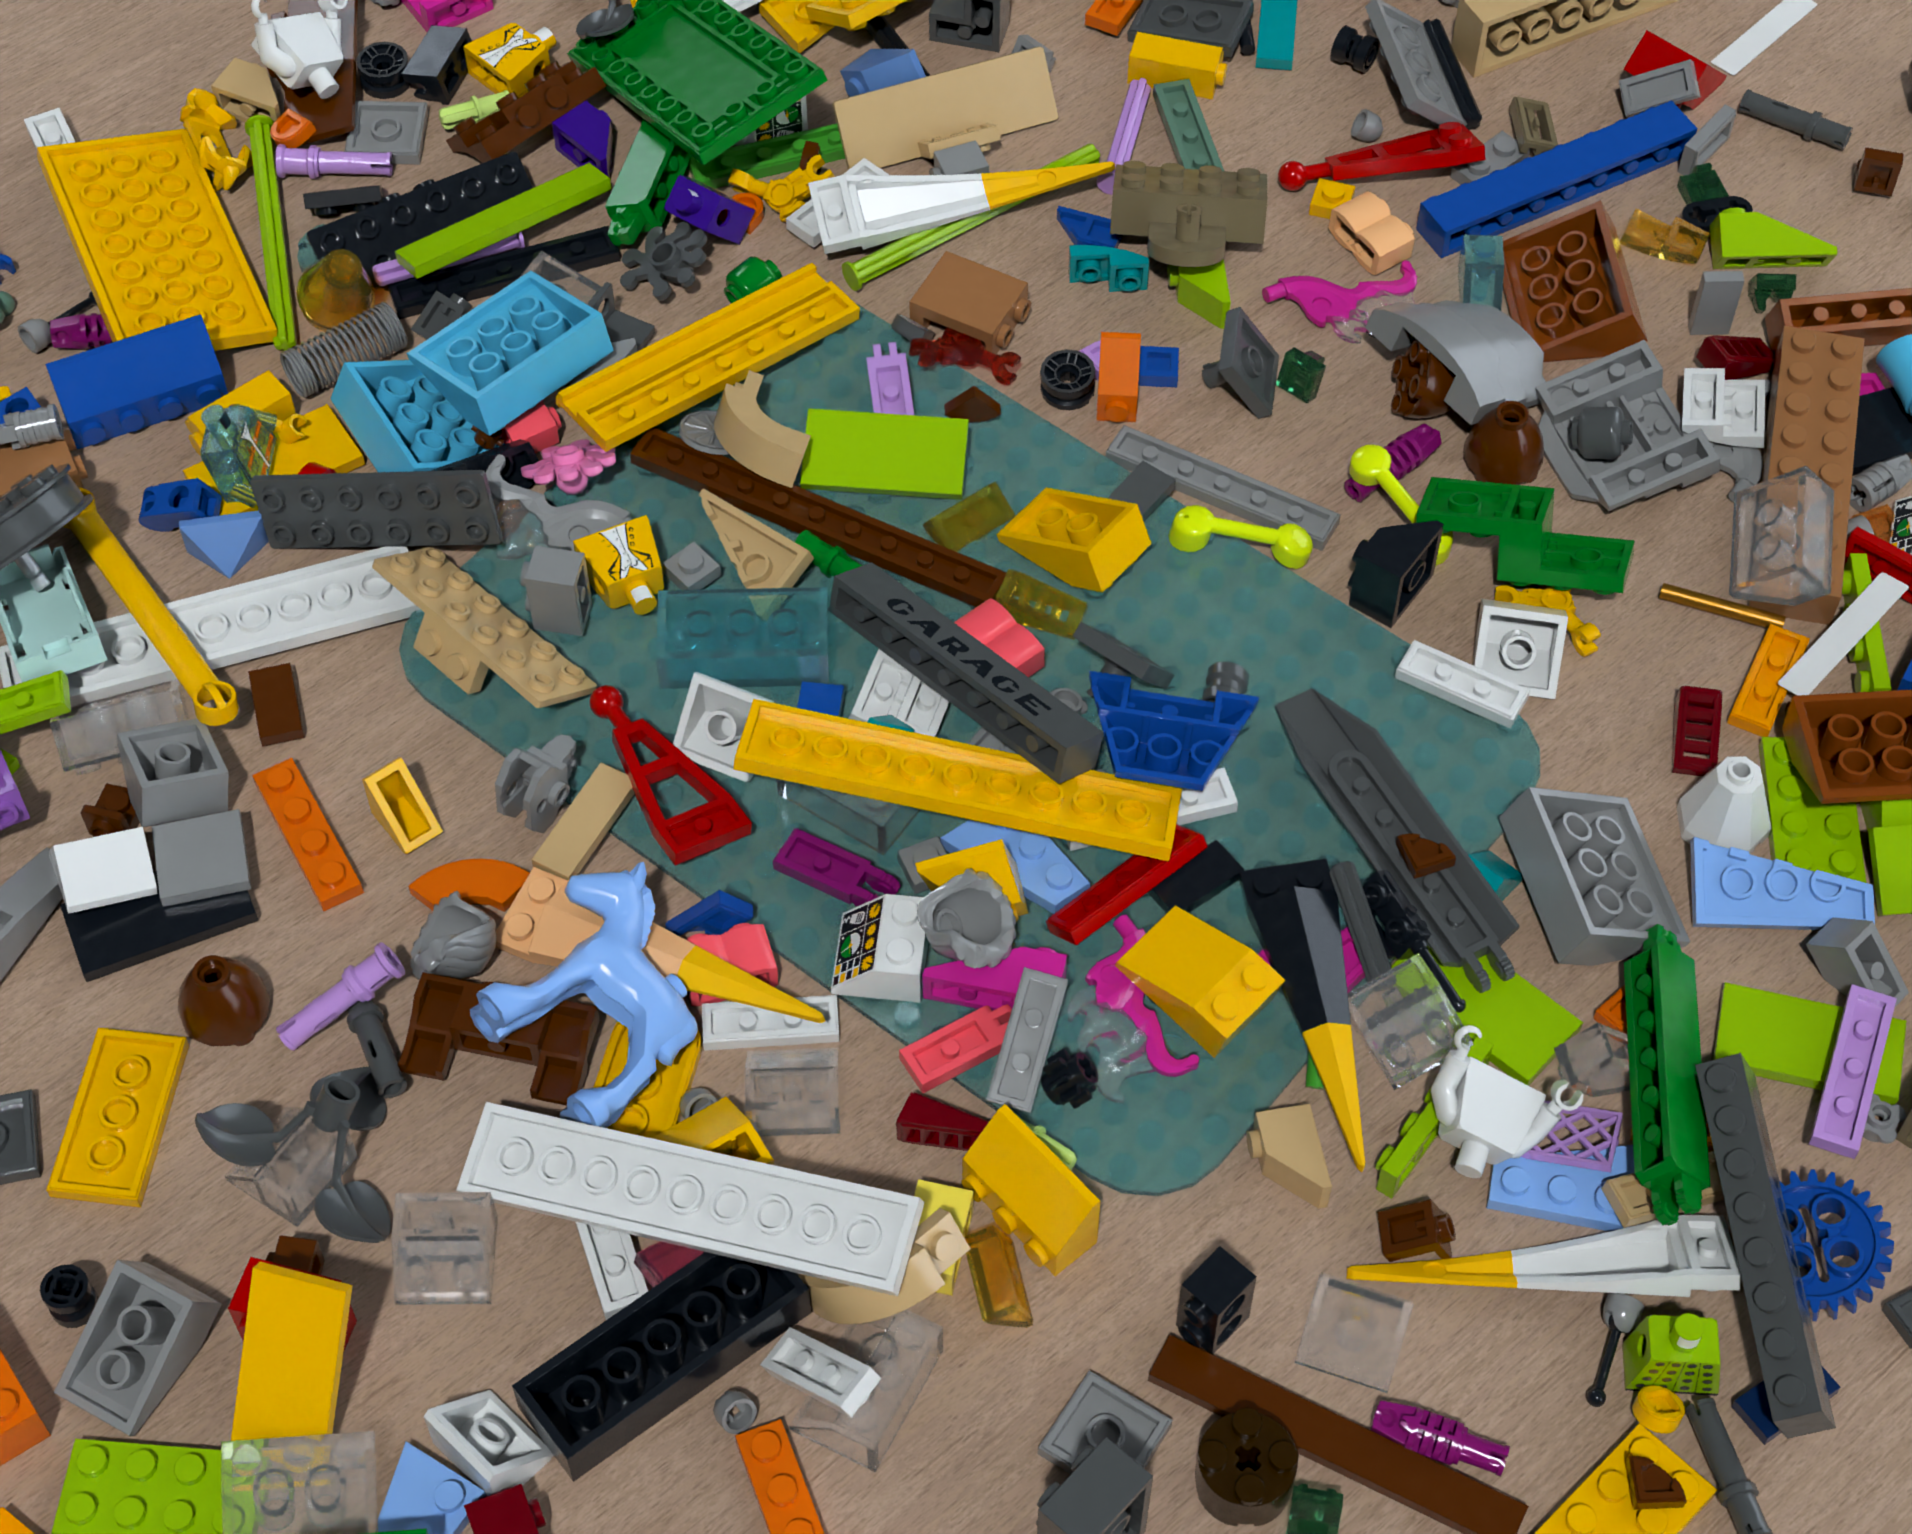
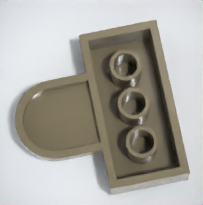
[1110,161,1267,267]

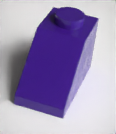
[552,101,614,178]

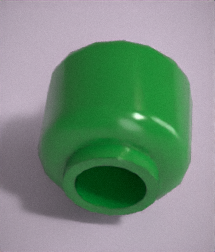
[724,256,782,303]

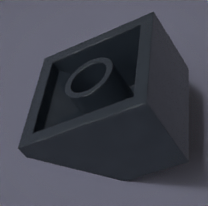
[1348,520,1444,628]

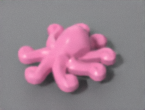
[521,439,616,495]

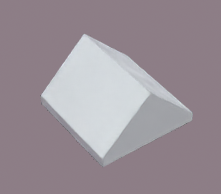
[673,672,774,783]
[49,827,158,914]
[424,1390,553,1496]

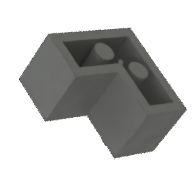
[929,0,1010,53]

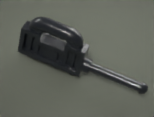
[1362,870,1466,1013]

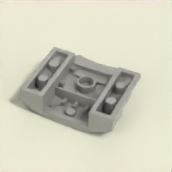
[1365,300,1546,425]
[1536,340,1720,511]

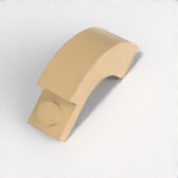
[714,370,811,488]
[798,1208,970,1324]

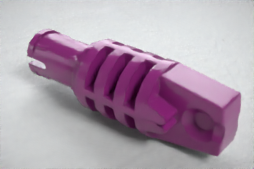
[50,313,113,349]
[1344,424,1442,502]
[1370,1400,1510,1477]

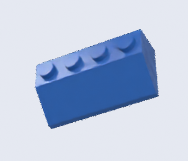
[45,314,228,450]

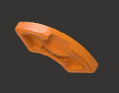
[408,858,530,912]

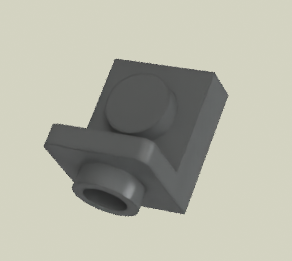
[411,290,473,340]

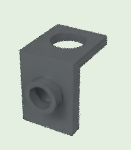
[588,282,655,351]

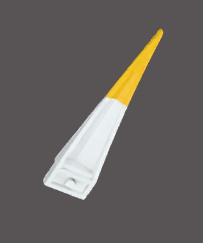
[808,161,1115,254]
[1346,1215,1742,1297]

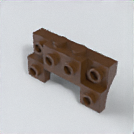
[446,60,606,163]
[398,972,600,1106]

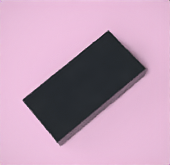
[1147,840,1244,914]

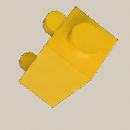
[1127,32,1227,100]
[185,370,296,458]

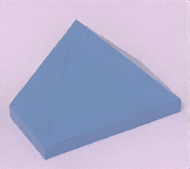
[179,510,269,579]

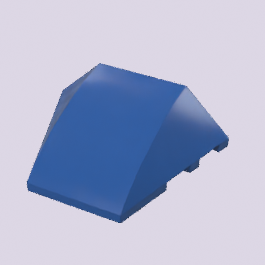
[1088,671,1259,791]

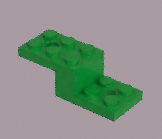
[1416,477,1635,595]

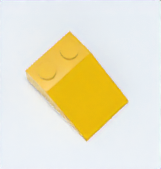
[996,487,1152,593]
[1115,905,1285,1058]

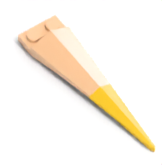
[495,867,825,1023]

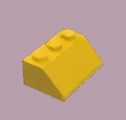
[961,1104,1101,1276]

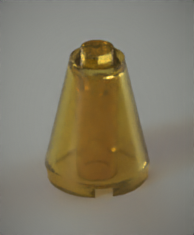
[296,249,375,334]

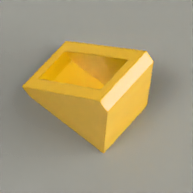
[362,757,443,854]

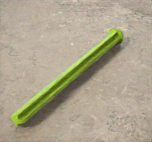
[245,115,297,350]
[842,144,1100,291]

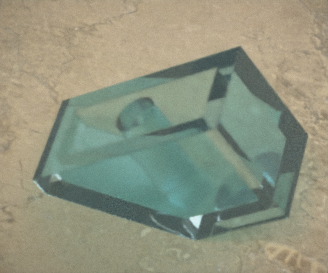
[1458,235,1504,311]

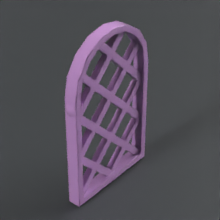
[1521,1101,1623,1173]

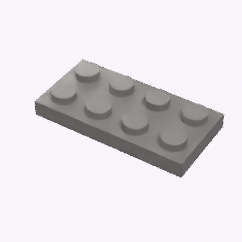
[1365,0,1467,128]

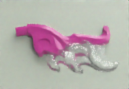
[1262,260,1417,344]
[1068,914,1199,1104]

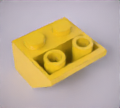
[653,1096,774,1165]

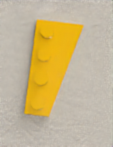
[759,0,835,53]

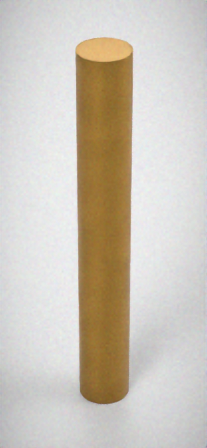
[1659,583,1786,628]

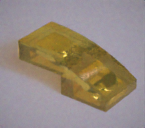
[1619,208,1710,264]

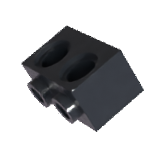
[1176,1246,1257,1355]

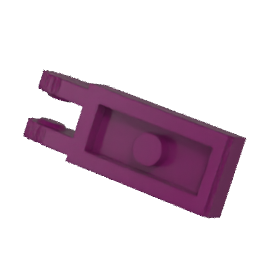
[773,828,901,907]

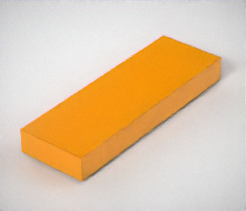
[1727,623,1810,737]

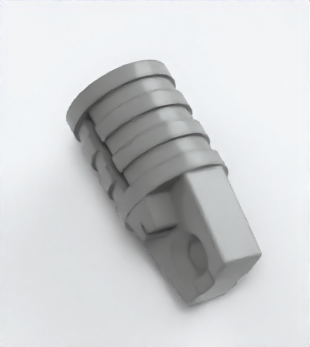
[0,404,64,450]
[1850,454,1912,512]

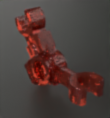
[908,328,1021,385]

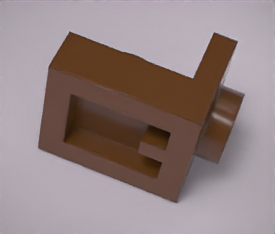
[1854,147,1904,197]
[80,783,140,837]
[1377,1199,1456,1262]

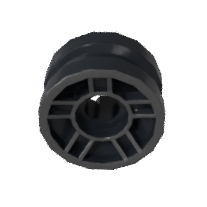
[356,42,411,99]
[1040,349,1095,410]

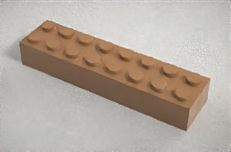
[1747,326,1865,625]

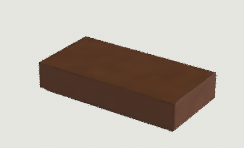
[248,663,305,747]

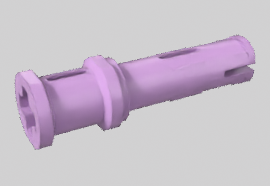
[275,144,393,179]
[276,942,405,1051]

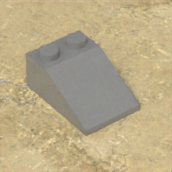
[54,1260,222,1436]

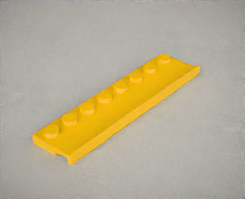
[556,263,860,452]

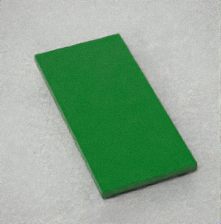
[567,0,828,165]

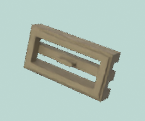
[1509,97,1558,156]

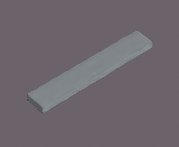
[1105,425,1341,551]

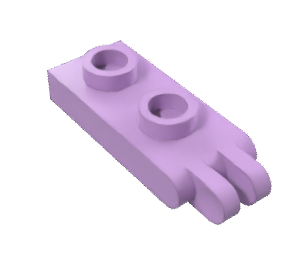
[866,342,914,415]

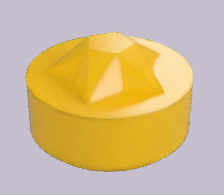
[1632,1385,1685,1433]

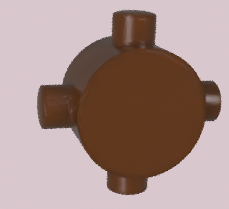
[471,425,505,449]

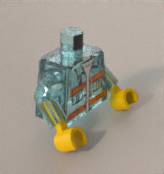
[200,404,307,508]

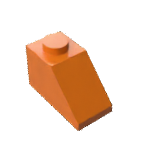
[1096,332,1141,422]

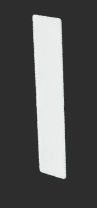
[1711,0,1817,76]
[1778,572,1909,696]

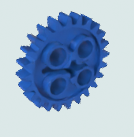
[1734,1169,1894,1322]

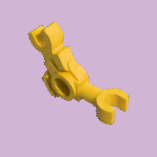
[728,154,835,222]
[1494,585,1601,657]

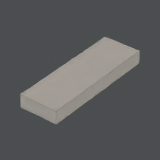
[986,967,1069,1114]

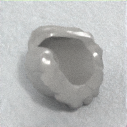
[917,868,1016,968]
[410,891,496,979]

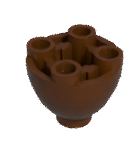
[1391,339,1456,419]
[1464,401,1544,485]
[178,955,270,1046]

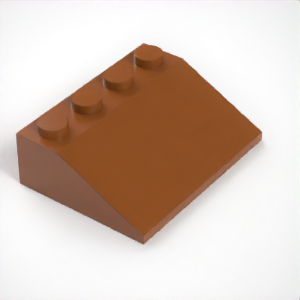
[1493,200,1648,362]
[1782,690,1912,804]

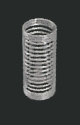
[280,302,407,398]

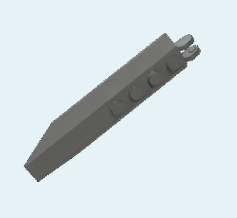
[1275,688,1520,993]

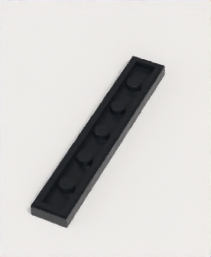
[387,226,620,320]

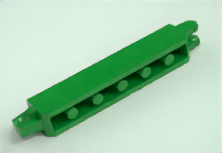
[605,119,692,246]
[1624,924,1710,1226]

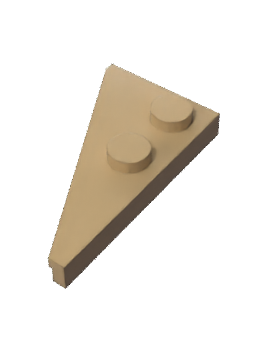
[698,488,814,621]

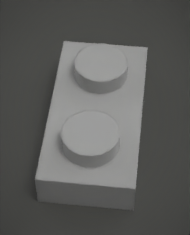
[1450,130,1530,185]

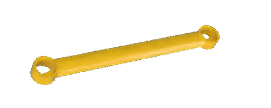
[63,488,239,726]

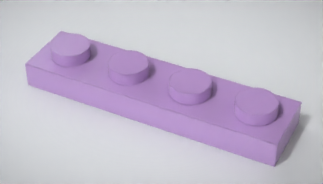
[1809,984,1897,1159]

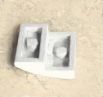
[1682,368,1765,448]
[848,649,949,737]

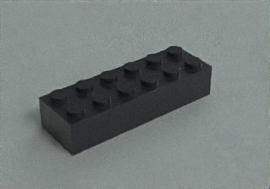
[512,1252,811,1482]

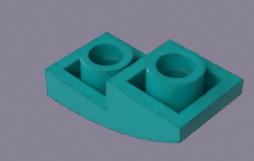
[1068,245,1149,292]

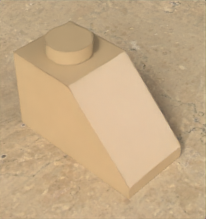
[211,58,281,122]
[1247,1104,1332,1209]

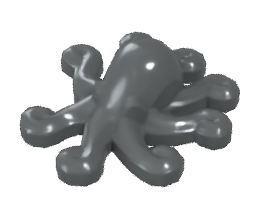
[620,222,707,301]

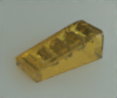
[996,569,1088,640]

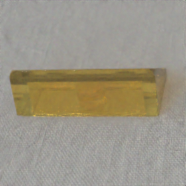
[922,481,1016,552]
[964,1225,1034,1328]

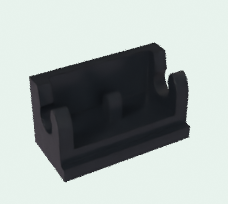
[402,25,472,105]

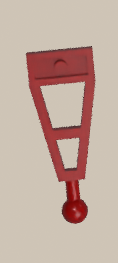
[1278,122,1486,191]
[589,685,752,865]

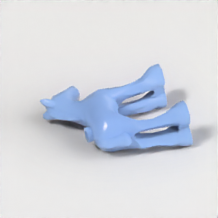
[470,861,698,1128]

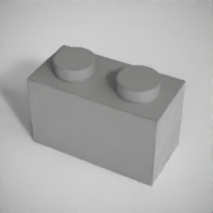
[520,545,593,636]

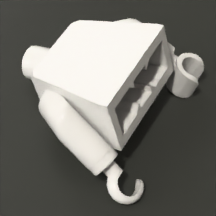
[251,0,348,99]
[1431,1025,1583,1178]

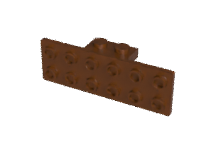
[267,0,358,145]

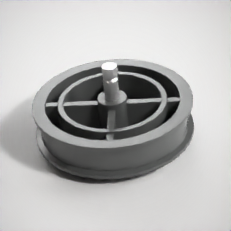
[0,463,94,592]

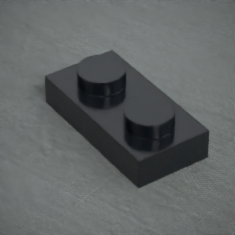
[303,185,384,215]

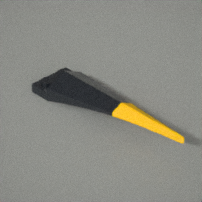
[1239,859,1365,1172]

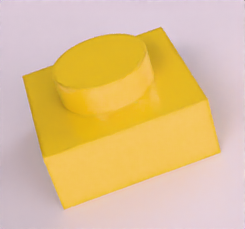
[1309,178,1356,219]

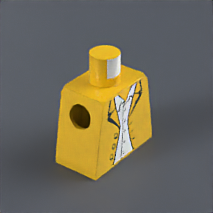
[463,23,556,96]
[573,515,664,615]

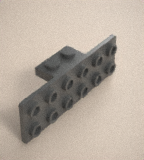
[250,470,503,549]

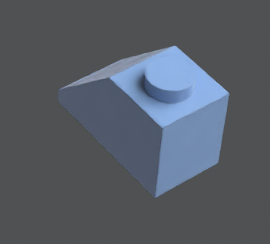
[840,49,926,97]

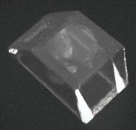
[1554,1022,1630,1097]

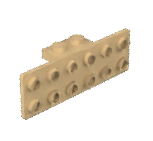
[832,47,1058,170]
[372,547,597,708]

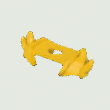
[180,88,253,192]

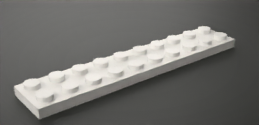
[0,546,425,707]
[456,1102,925,1296]

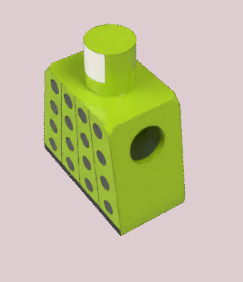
[1622,1313,1720,1396]

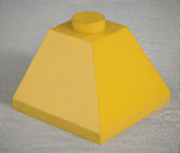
[915,839,1029,922]

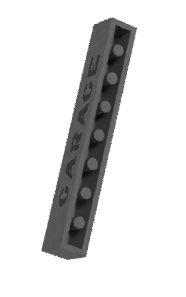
[829,562,1104,784]
[1695,1053,1836,1439]

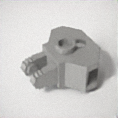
[495,734,577,833]

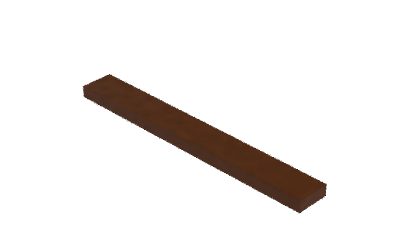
[1148,1335,1529,1534]

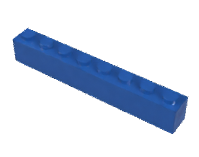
[1416,100,1698,258]

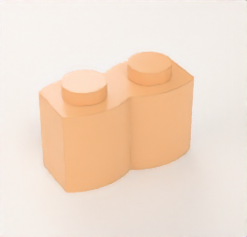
[1328,191,1415,275]

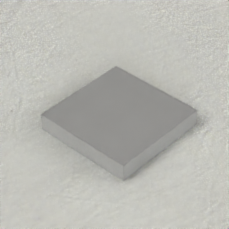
[344,101,429,165]
[151,809,252,907]
[1038,1370,1173,1474]

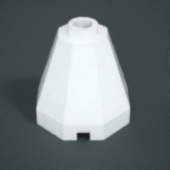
[1676,756,1771,854]

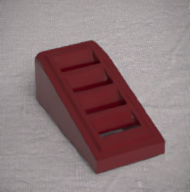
[1696,335,1775,380]
[1672,686,1722,777]
[896,1092,989,1151]

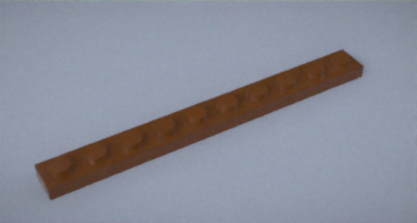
[630,427,1008,607]

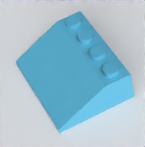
[407,270,614,436]
[330,360,505,472]

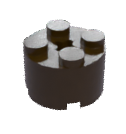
[1195,1408,1299,1526]

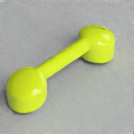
[1349,444,1453,566]
[1168,505,1313,569]

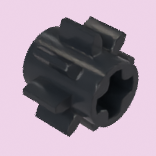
[1041,1048,1098,1109]

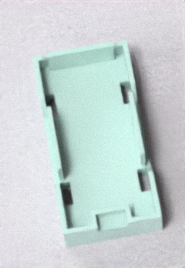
[0,544,108,682]

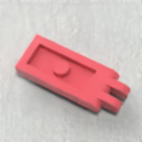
[899,1004,1012,1094]

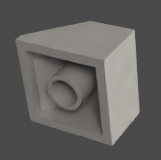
[117,719,229,827]

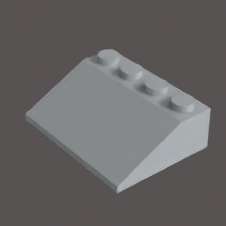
[1499,787,1690,966]

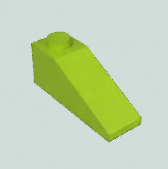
[1710,208,1837,269]

